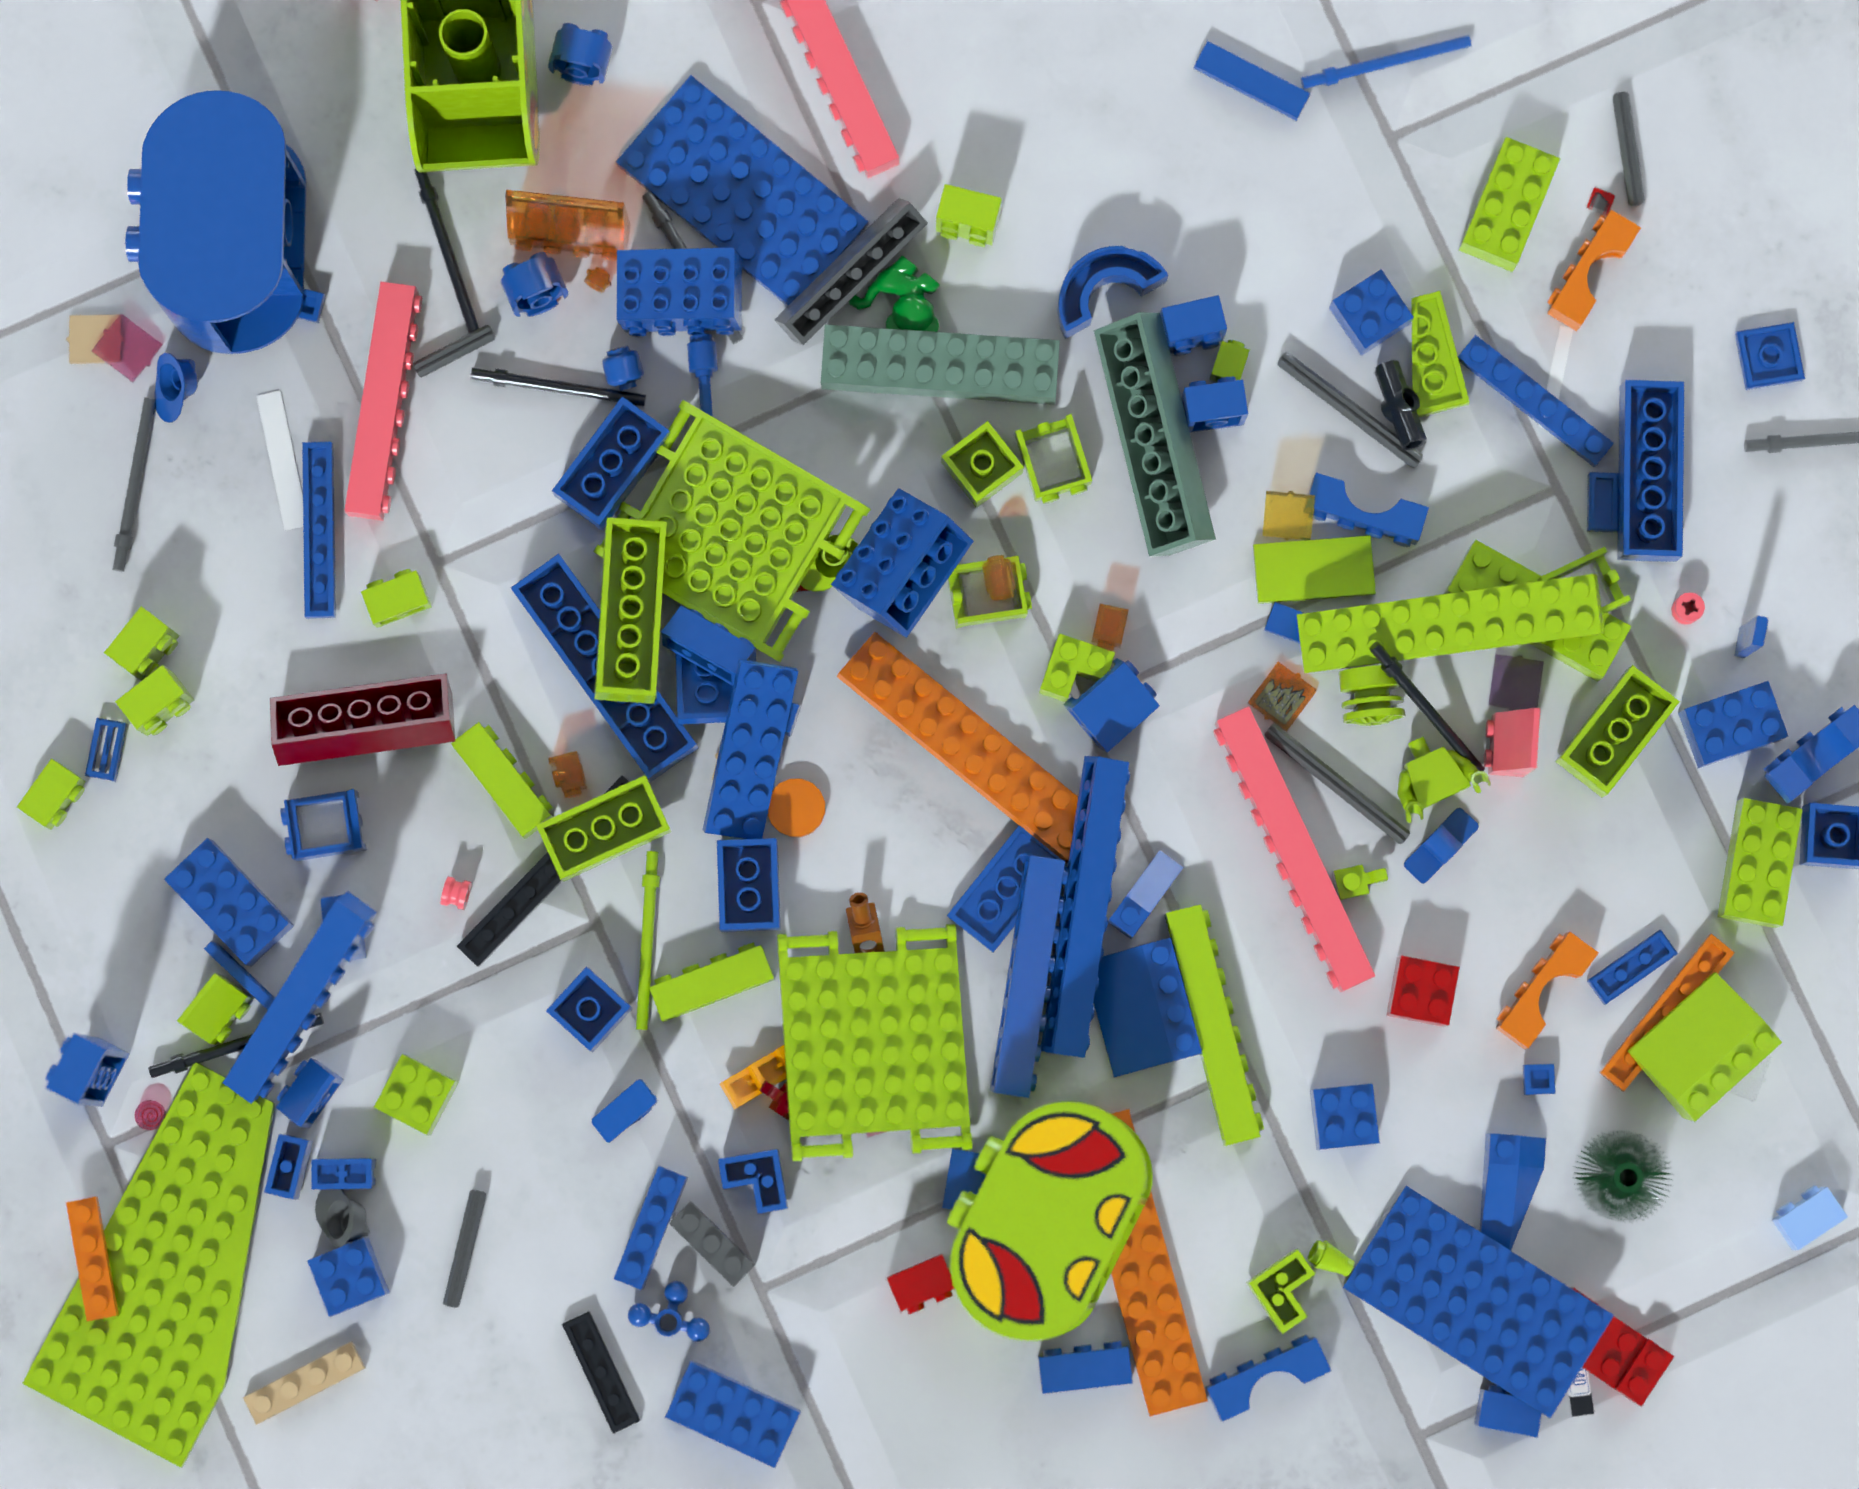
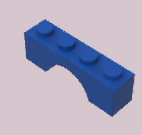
[1303,473,1429,547]
[613,1166,688,1290]
[1205,1334,1332,1422]

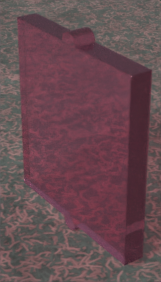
[91,313,163,383]

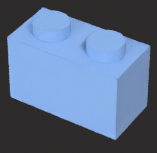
[1772,1185,1848,1250]

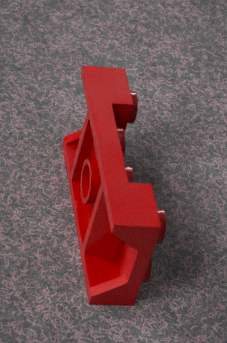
[1570,1287,1675,1407]

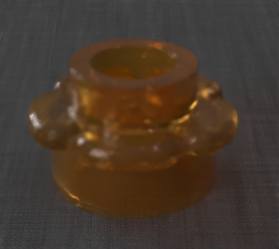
[584,267,612,293]

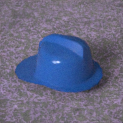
[154,353,198,423]

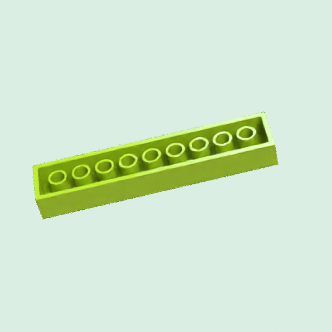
[1297,574,1605,673]

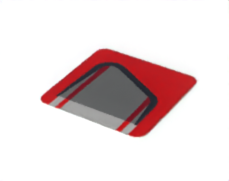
[1587,188,1615,216]

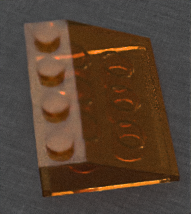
[505,190,630,261]

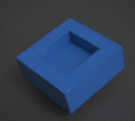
[1522,1064,1556,1095]

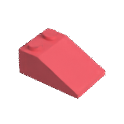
[1484,708,1540,777]

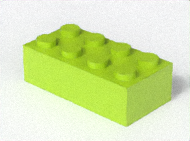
[1458,136,1561,272]
[1555,665,1680,798]
[536,775,672,882]
[1717,798,1802,928]

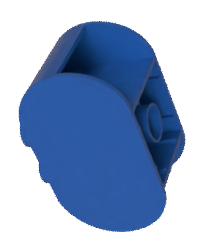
[125,90,306,354]

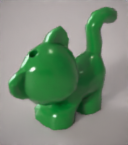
[848,255,940,332]

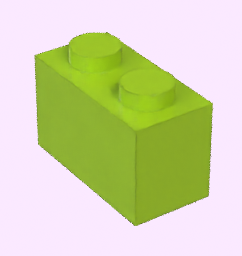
[361,569,432,628]
[17,758,86,830]

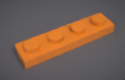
[66,1196,119,1321]

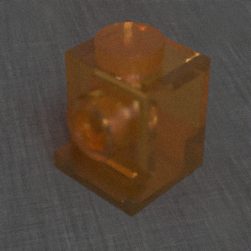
[548,751,588,798]

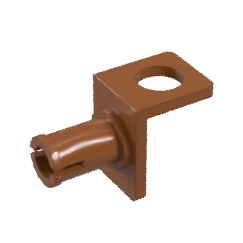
[846,892,884,953]

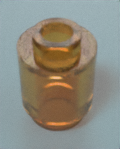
[982,555,1016,601]

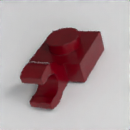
[759,1080,789,1121]

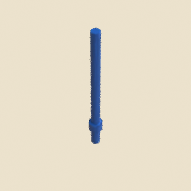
[1301,35,1471,89]

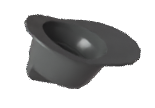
[315,1189,370,1247]

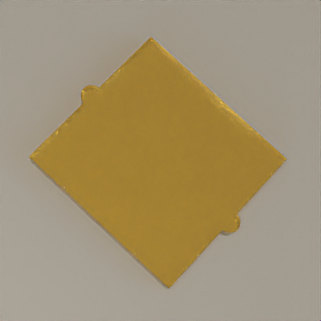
[1262,491,1315,541]

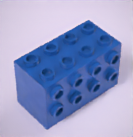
[617,248,742,337]
[831,488,974,638]

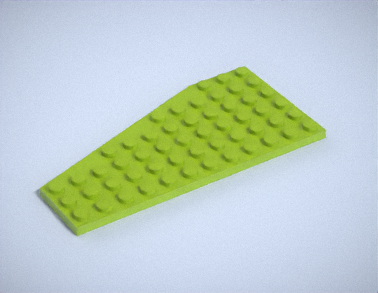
[22,1063,275,1468]

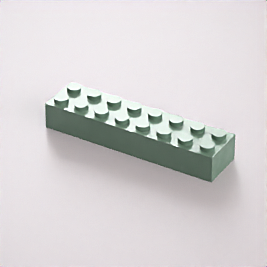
[1094,312,1216,557]
[821,325,1060,405]

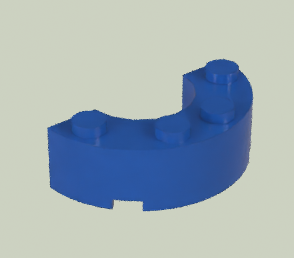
[1058,246,1168,339]
[1764,704,1859,804]

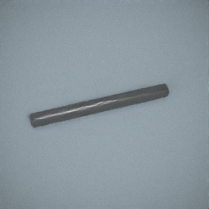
[1277,352,1423,468]
[1265,724,1410,844]

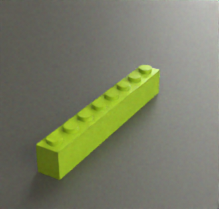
[1164,904,1264,1146]

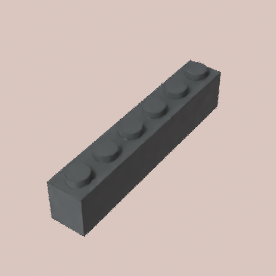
[774,198,928,345]

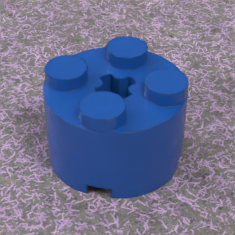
[548,23,613,86]
[501,252,568,317]

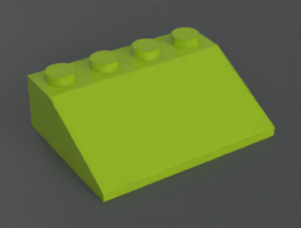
[1627,972,1782,1122]

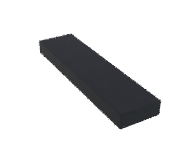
[562,1311,640,1434]

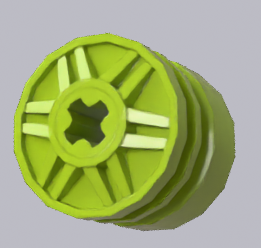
[1338,665,1405,726]

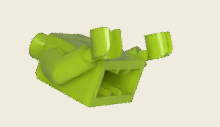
[1397,736,1491,823]

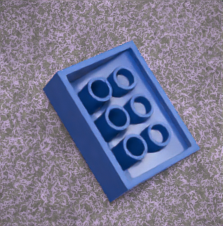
[1093,937,1202,1077]

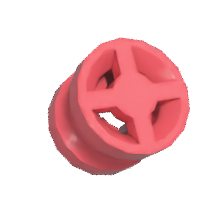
[1671,592,1705,625]
[440,876,472,910]

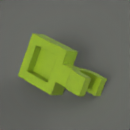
[1333,864,1388,900]

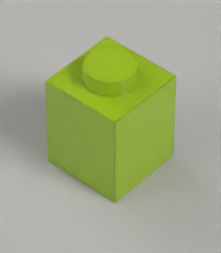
[1209,340,1250,382]

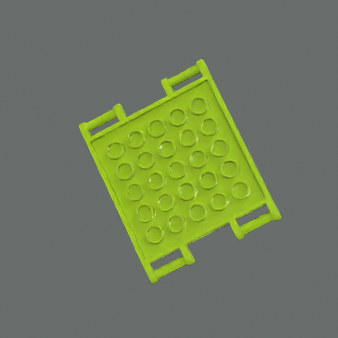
[593,400,871,662]
[777,924,972,1162]

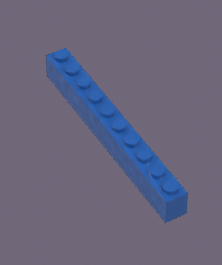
[1041,756,1130,1058]

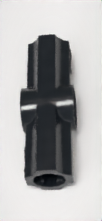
[1374,360,1427,450]

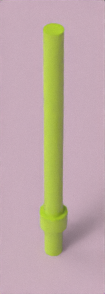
[636,851,660,1030]

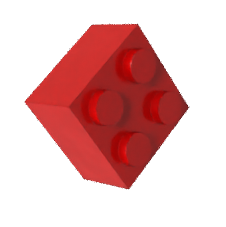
[1386,955,1460,1027]
[886,1254,954,1315]

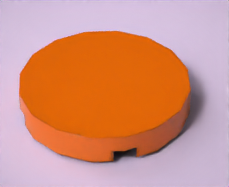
[768,779,825,837]

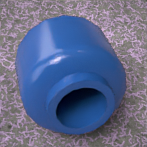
[602,346,644,391]

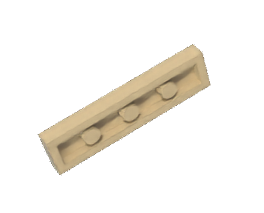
[243,1342,365,1425]

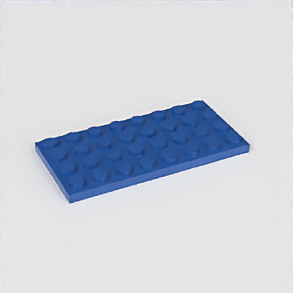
[616,75,869,306]
[1343,1186,1614,1419]

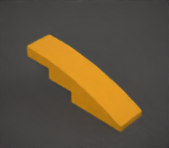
[719,1045,786,1110]

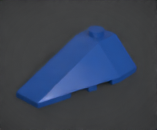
[1480,1133,1546,1251]

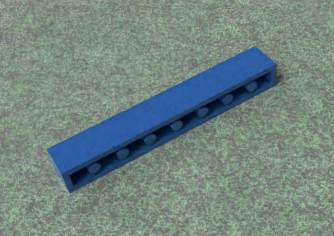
[990,855,1068,1098]
[223,891,377,1104]

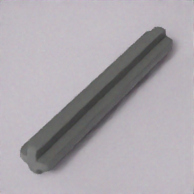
[1612,92,1645,206]
[443,1189,486,1308]

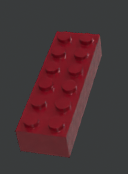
[270,673,455,766]

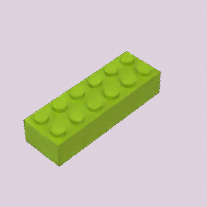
[594,517,667,704]
[1444,540,1632,682]

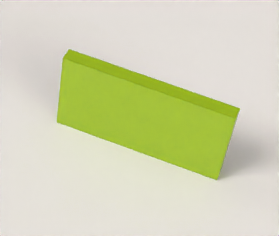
[1253,535,1376,604]

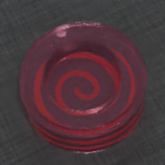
[135,1100,166,1130]

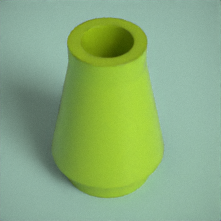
[1307,1240,1355,1277]

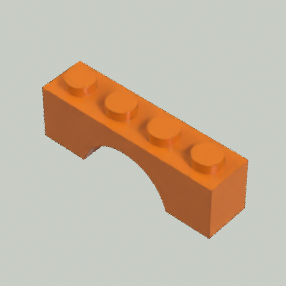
[1547,209,1641,331]
[1496,931,1599,1050]

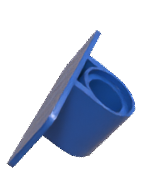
[1404,808,1479,884]
[591,1079,657,1143]

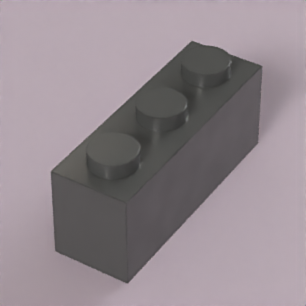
[669,1202,756,1287]

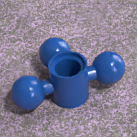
[628,1281,710,1342]

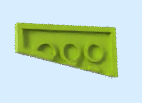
[1411,291,1470,417]

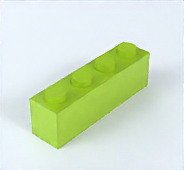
[450,722,553,839]
[649,942,775,1022]

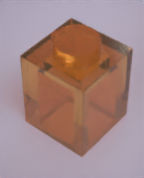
[1091,603,1129,651]

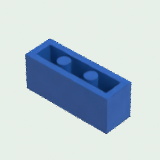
[661,606,756,686]
[1038,1341,1133,1394]

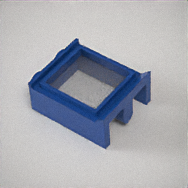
[280,789,367,861]

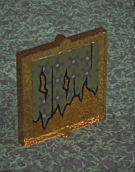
[1248,662,1317,732]

